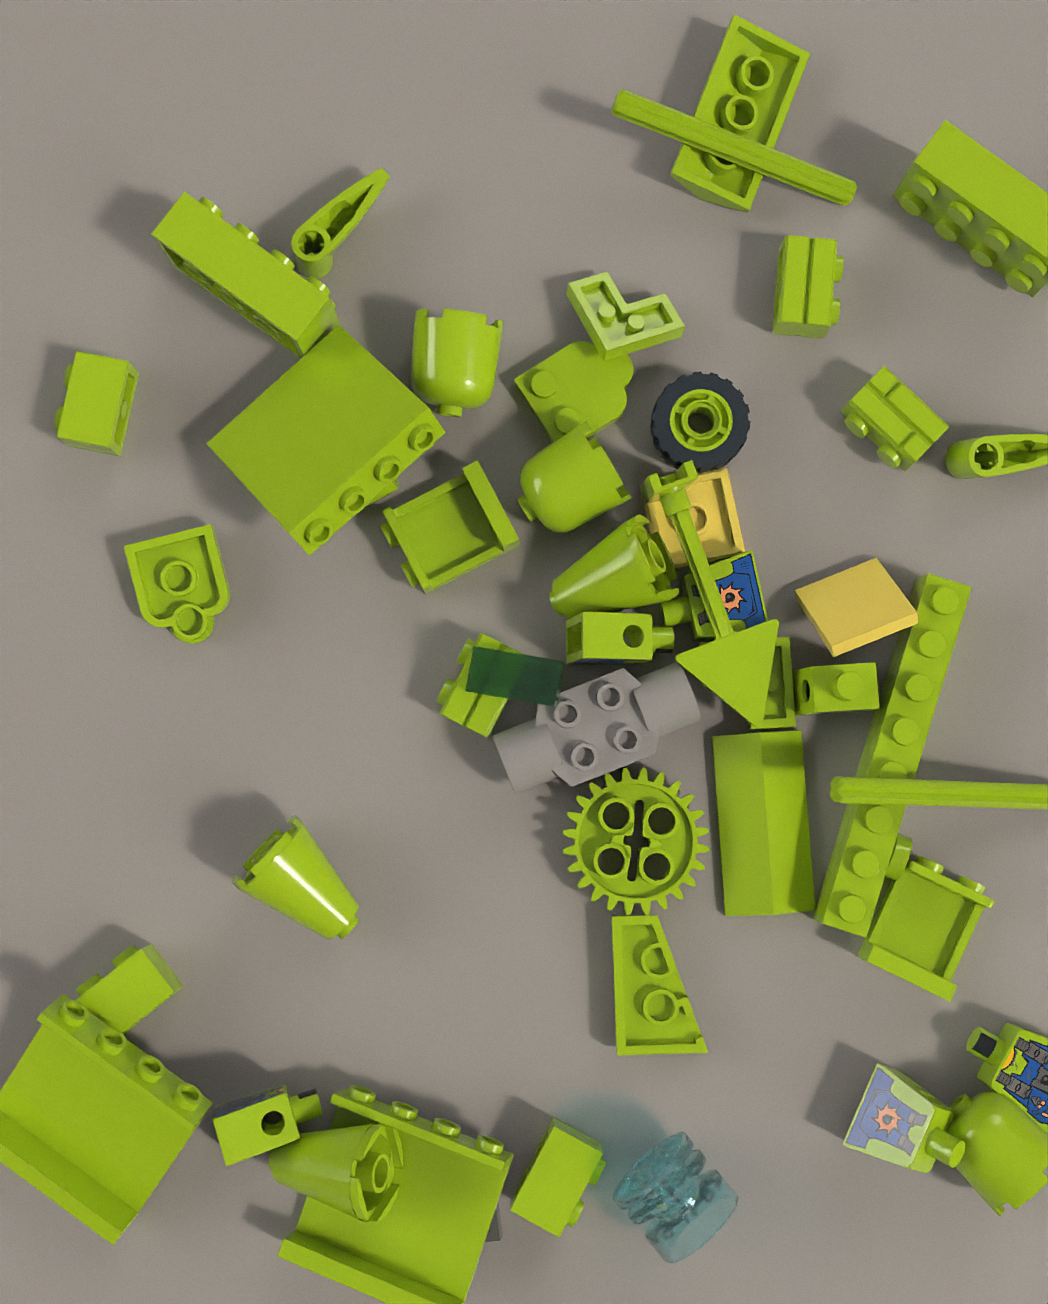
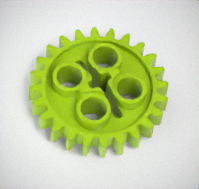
[562,767,710,915]

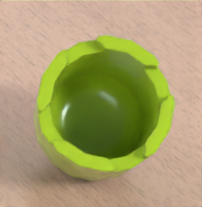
[410,309,504,418]
[517,421,631,533]
[947,1091,1048,1216]

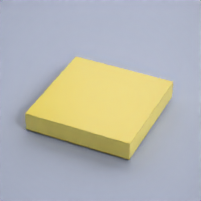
[640,468,745,569]
[795,558,918,657]

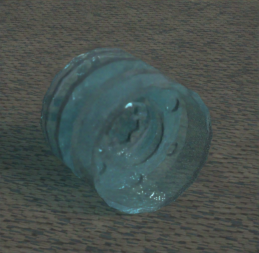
[612,1131,739,1263]

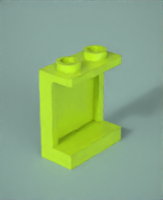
[380,460,520,594]
[857,855,995,1002]

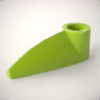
[291,168,390,278]
[945,434,1048,479]

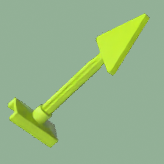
[640,460,779,727]

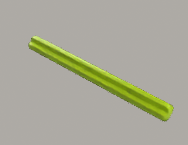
[611,89,857,206]
[830,776,1048,810]

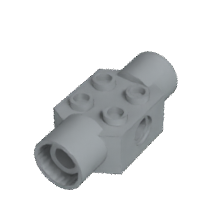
[492,662,701,794]

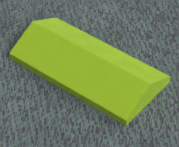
[670,14,811,213]
[711,730,815,916]

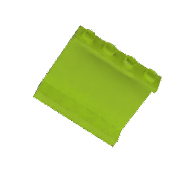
[206,325,446,556]
[0,993,214,1246]
[277,1085,514,1304]

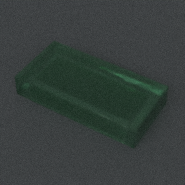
[465,646,565,708]

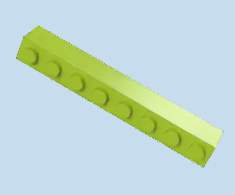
[812,573,972,938]

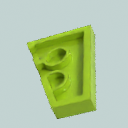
[611,914,709,1056]

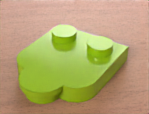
[514,341,634,443]
[124,524,231,644]

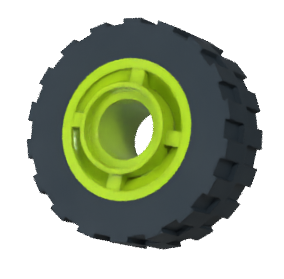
[650,371,751,474]

